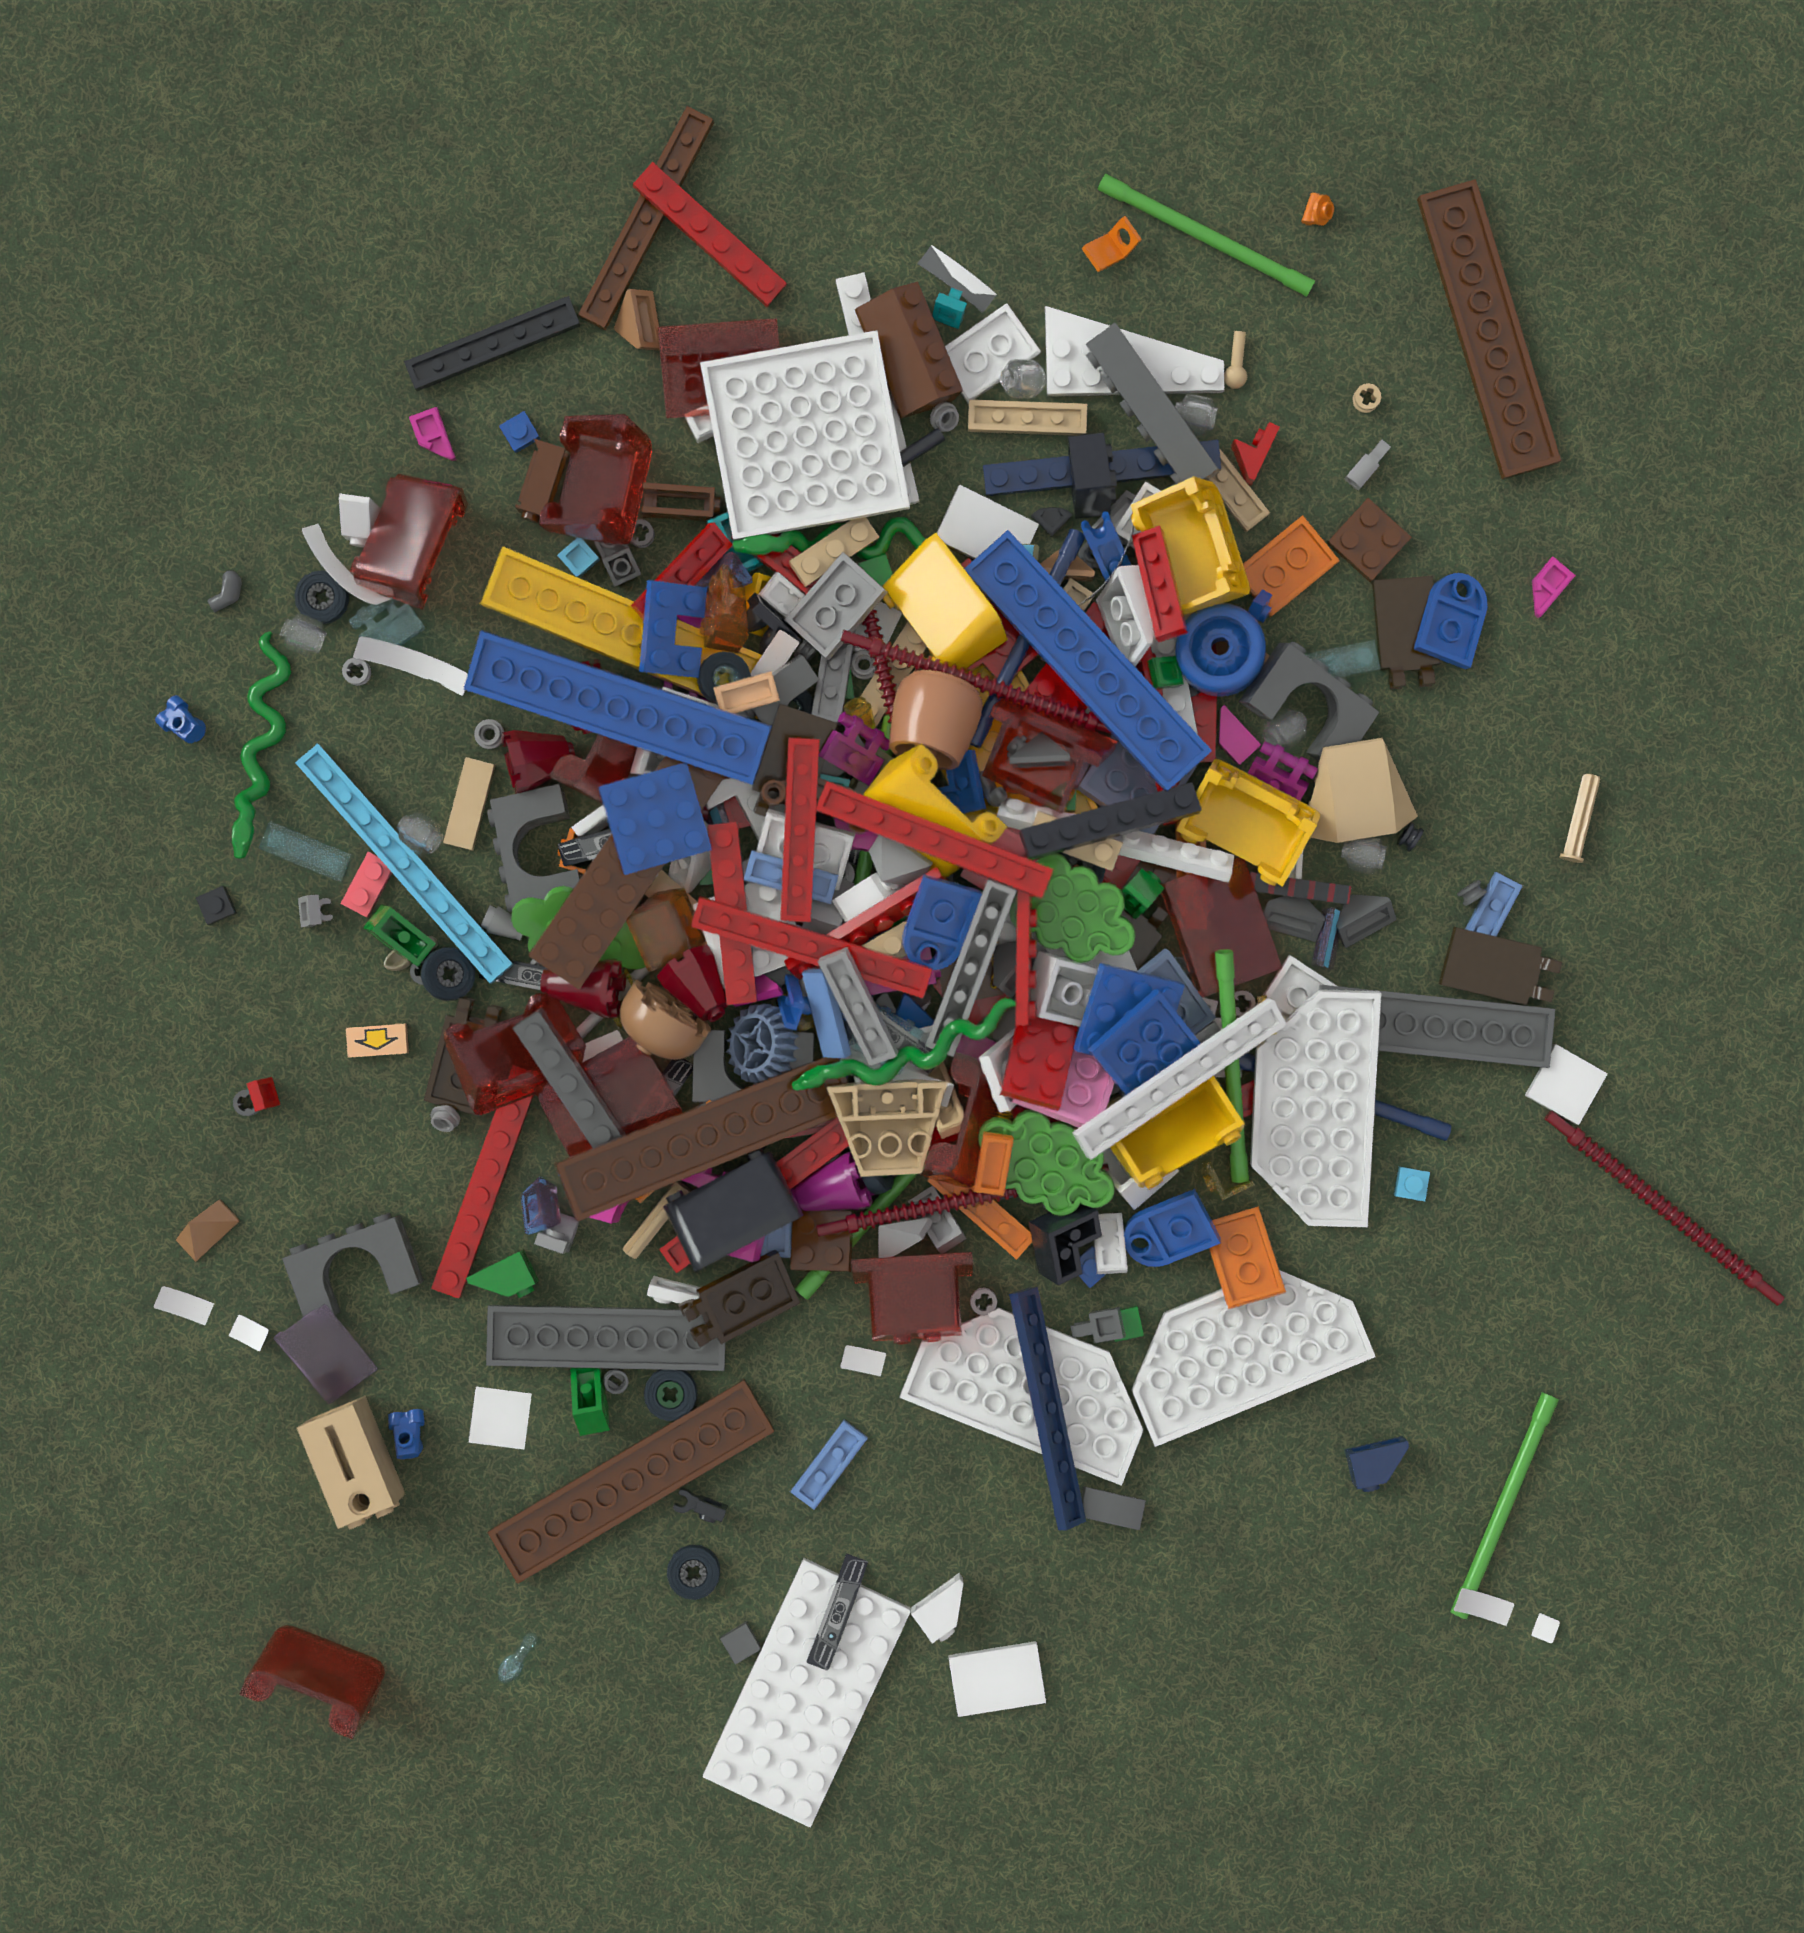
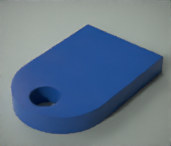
[1414,573,1487,670]
[902,874,982,970]
[1124,1189,1221,1267]

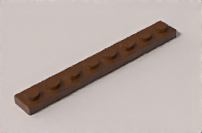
[578,106,714,331]

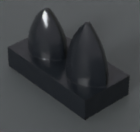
[742,592,801,655]

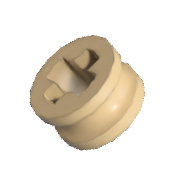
[1353,383,1381,413]

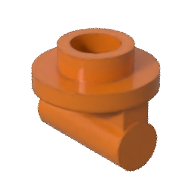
[1301,193,1334,226]

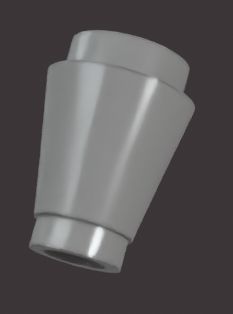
[480,905,523,941]

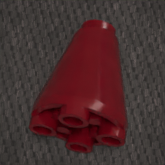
[540,958,627,1018]

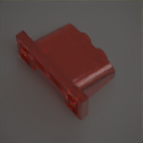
[982,698,1118,814]
[851,1252,973,1344]

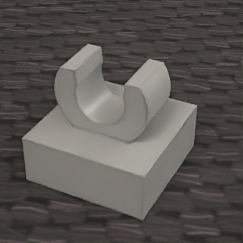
[298,895,333,928]

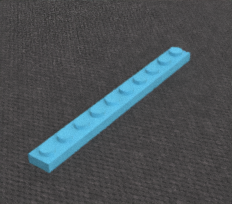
[295,744,514,984]

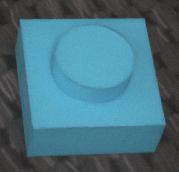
[557,536,600,578]
[1394,1167,1430,1201]

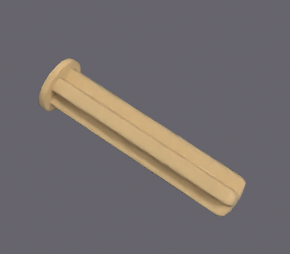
[1559,774,1600,863]
[623,1181,691,1259]

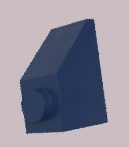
[1345,1436,1409,1492]

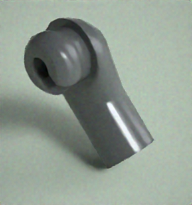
[207,570,242,612]
[979,769,1007,807]

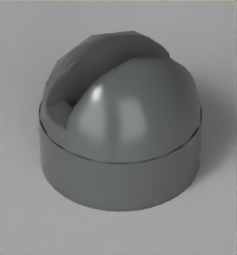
[604,1369,628,1394]

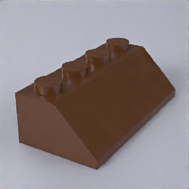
[855,281,963,419]

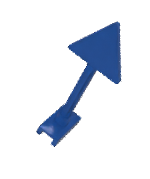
[777,974,935,1031]

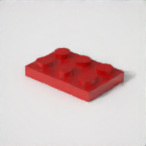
[1000,1016,1078,1111]

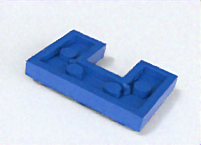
[639,581,707,678]
[937,750,986,814]

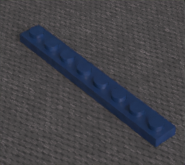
[983,440,1222,497]
[1009,1287,1086,1530]

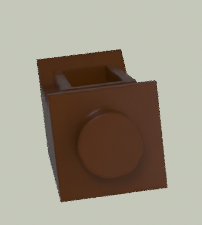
[515,438,569,523]
[642,482,721,521]

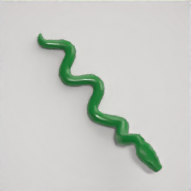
[733,517,925,561]
[232,631,291,859]
[792,998,1016,1091]

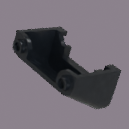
[663,1149,804,1272]

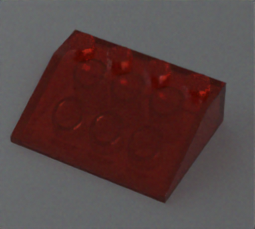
[658,317,780,418]
[1161,857,1282,997]
[534,1037,683,1157]

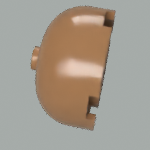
[620,980,711,1060]

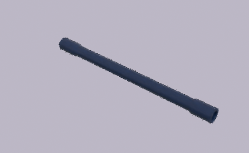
[970,529,1085,749]
[1239,1053,1452,1141]

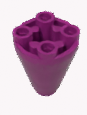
[791,1151,875,1211]

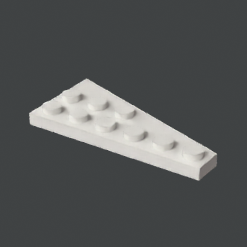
[1045,306,1224,396]

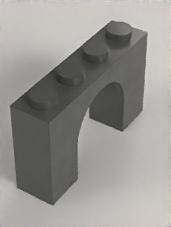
[1239,642,1379,762]
[746,654,865,778]
[487,784,582,912]
[692,1030,815,1106]
[282,1212,424,1326]

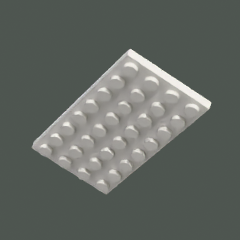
[702,1558,911,1827]

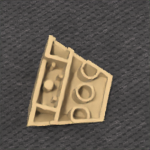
[1308,738,1418,843]
[827,1079,948,1176]

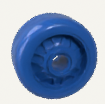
[1175,603,1266,697]

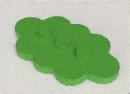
[1009,853,1135,963]
[511,886,655,970]
[978,1109,1115,1216]

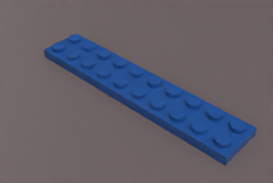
[964,530,1212,791]
[464,631,772,785]

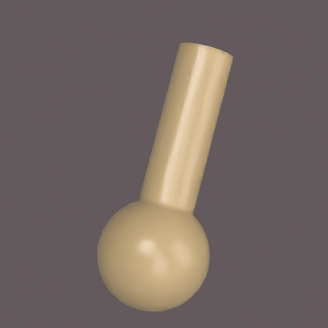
[1224,331,1247,389]

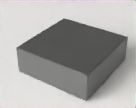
[720,1621,761,1664]

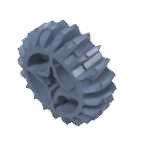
[726,1004,799,1084]

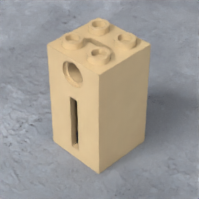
[297,1396,405,1530]

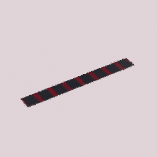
[1206,870,1351,904]

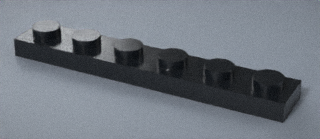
[404,296,581,392]
[1019,782,1202,860]

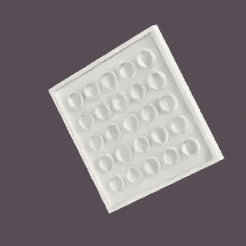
[700,330,910,541]

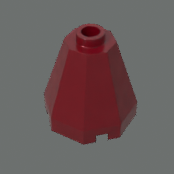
[502,730,575,794]
[657,944,728,1022]

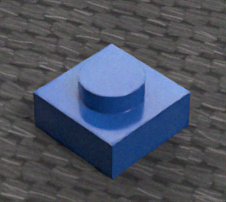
[499,411,541,453]
[1248,589,1272,623]
[1079,1246,1106,1288]

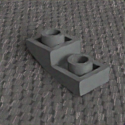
[589,519,641,587]
[1081,1486,1146,1530]

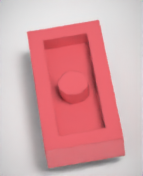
[340,851,392,918]

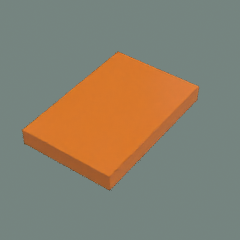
[1243,515,1340,618]
[1209,1206,1286,1310]

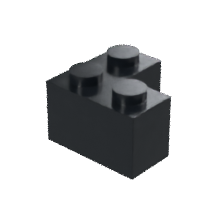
[1068,433,1117,519]
[1029,1203,1102,1286]

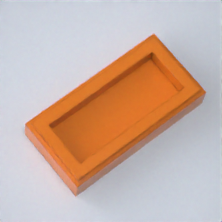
[973,1132,1014,1196]

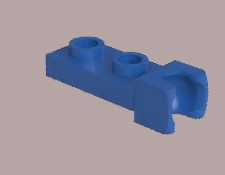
[1081,511,1131,581]

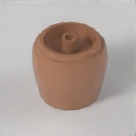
[889,670,983,770]

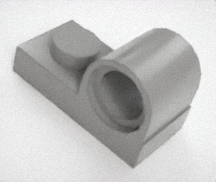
[908,1186,967,1255]
[534,1210,580,1254]

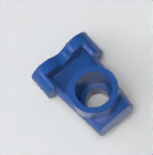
[155,695,206,743]
[388,1409,424,1459]

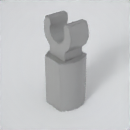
[1344,440,1391,490]

